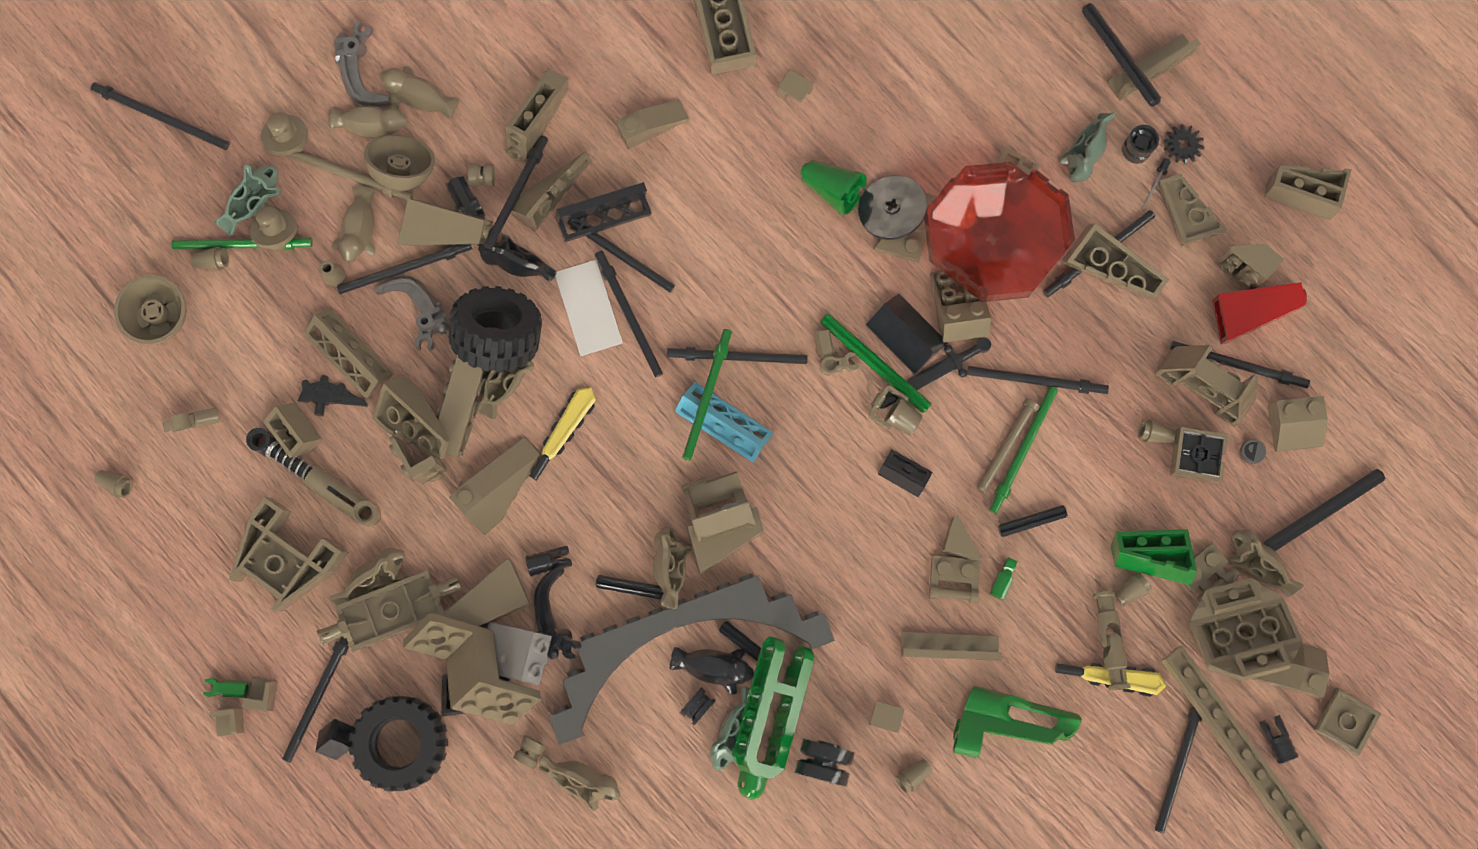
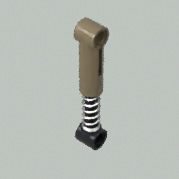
[246,428,381,527]

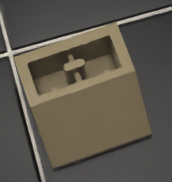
[1216,244,1284,290]

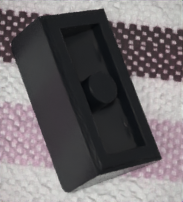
[878,449,933,497]

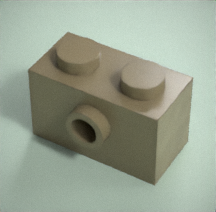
[263,403,322,458]

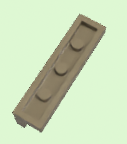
[1107,33,1201,102]
[304,308,393,399]
[901,632,1002,661]

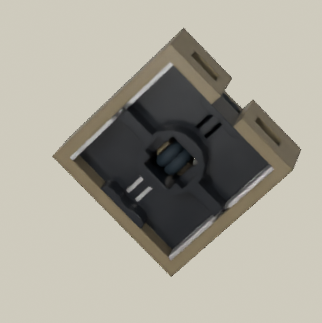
[1170,427,1228,484]

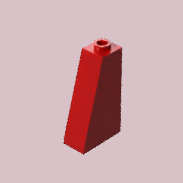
[1212,282,1307,345]

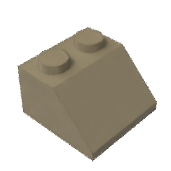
[1268,396,1328,452]

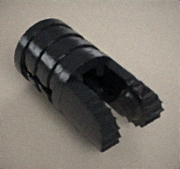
[525,546,572,577]
[1259,715,1299,764]

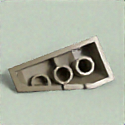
[511,151,591,232]
[449,437,540,536]
[1251,644,1330,698]

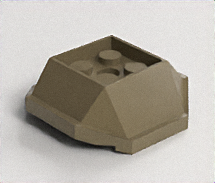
[1189,578,1303,681]

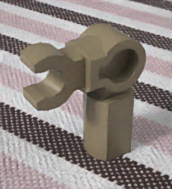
[814,330,859,376]
[162,408,219,432]

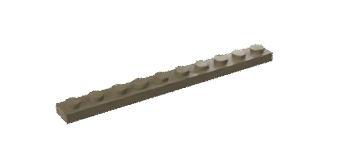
[1161,646,1328,849]

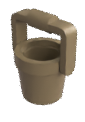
[868,386,922,435]

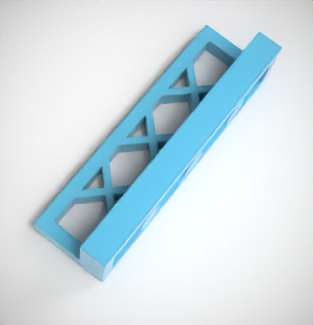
[675,382,773,463]

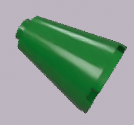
[800,160,867,216]

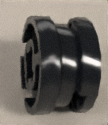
[680,687,716,726]

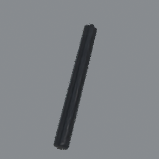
[1082,3,1161,107]
[1263,469,1386,551]

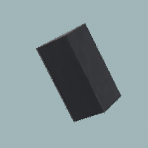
[866,294,948,375]

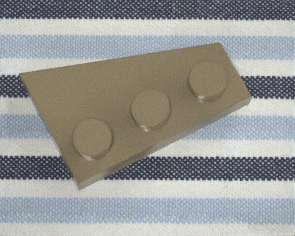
[1157,174,1227,246]
[875,193,938,263]

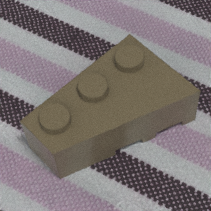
[1264,165,1352,220]

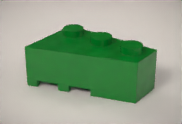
[1111,529,1197,585]

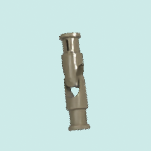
[1093,591,1131,691]

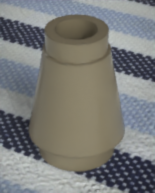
[191,247,229,270]
[320,261,345,286]
[1138,419,1176,444]
[94,470,133,498]
[1115,573,1152,606]
[895,759,932,794]

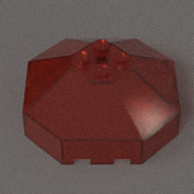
[924,162,1075,302]

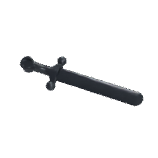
[880,337,991,409]

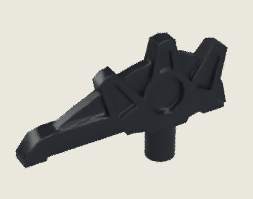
[298,375,368,416]

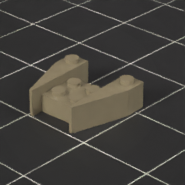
[1155,345,1258,426]
[229,497,349,611]

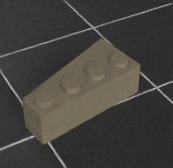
[436,357,491,457]

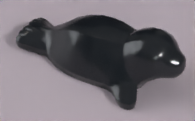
[478,235,557,281]
[669,647,754,695]

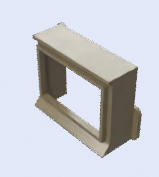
[682,471,756,541]

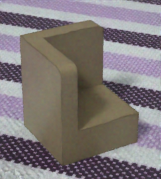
[777,69,813,102]
[242,679,277,711]
[868,702,905,733]
[210,708,245,736]

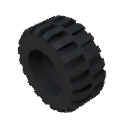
[448,286,542,372]
[349,696,448,792]

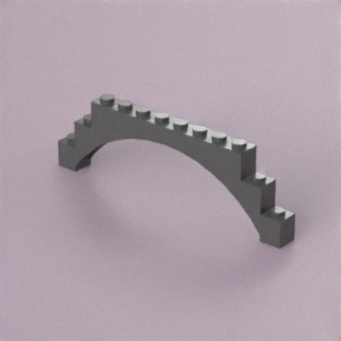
[549,573,835,745]

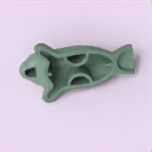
[1058,112,1116,183]
[214,164,281,236]
[709,687,761,770]

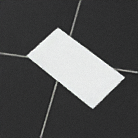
[555,260,623,357]

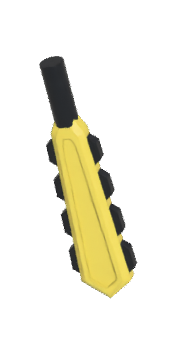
[529,387,596,481]
[1055,663,1167,697]

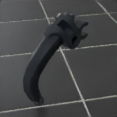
[534,566,582,660]

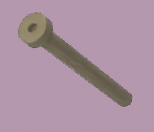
[978,398,1040,493]

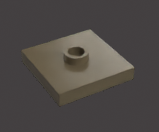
[1313,688,1382,756]

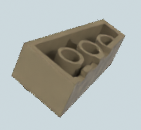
[1060,223,1170,299]

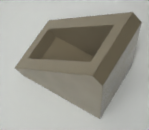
[942,515,981,561]

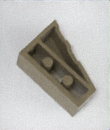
[687,507,764,575]

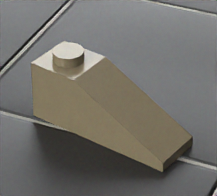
[616,99,689,149]

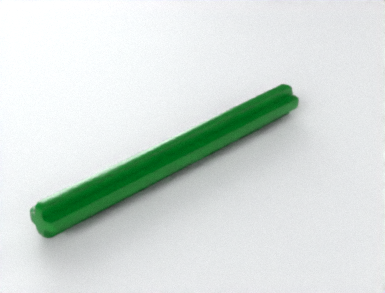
[821,314,931,413]

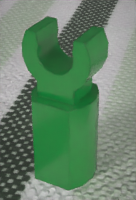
[989,557,1018,600]
[203,678,249,698]

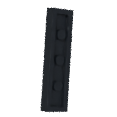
[555,182,652,242]

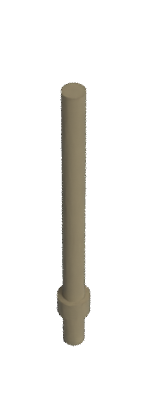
[286,152,414,201]

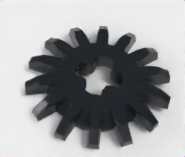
[1163,124,1205,164]

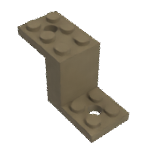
[403,613,541,724]

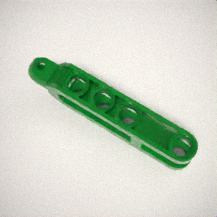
[732,637,814,800]

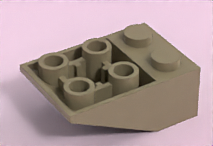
[930,266,991,343]

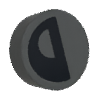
[1240,440,1266,464]

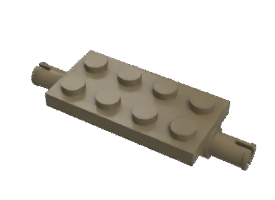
[317,570,461,652]

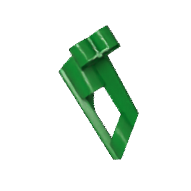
[953,686,1082,758]

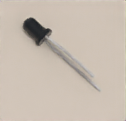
[1142,158,1171,209]

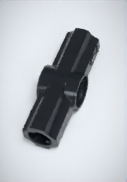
[446,176,485,246]

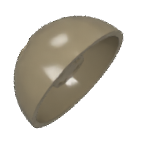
[364,134,435,191]
[114,275,187,344]

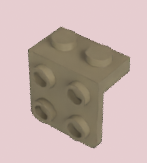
[389,435,447,485]

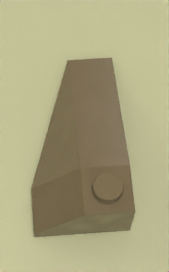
[372,376,450,460]

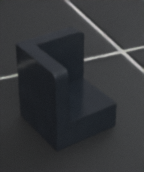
[315,719,355,760]

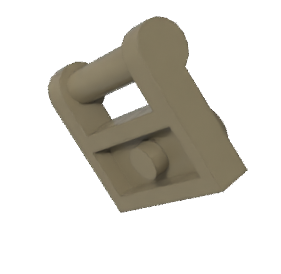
[929,555,981,604]

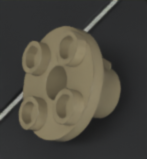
[261,113,308,156]
[250,206,298,251]

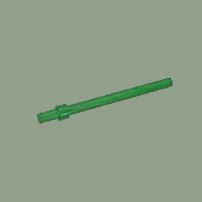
[171,237,313,250]
[682,329,732,461]
[988,386,1058,515]

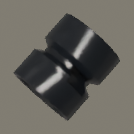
[1122,125,1159,164]

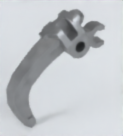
[334,21,391,106]
[374,276,450,351]

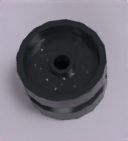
[794,739,855,787]

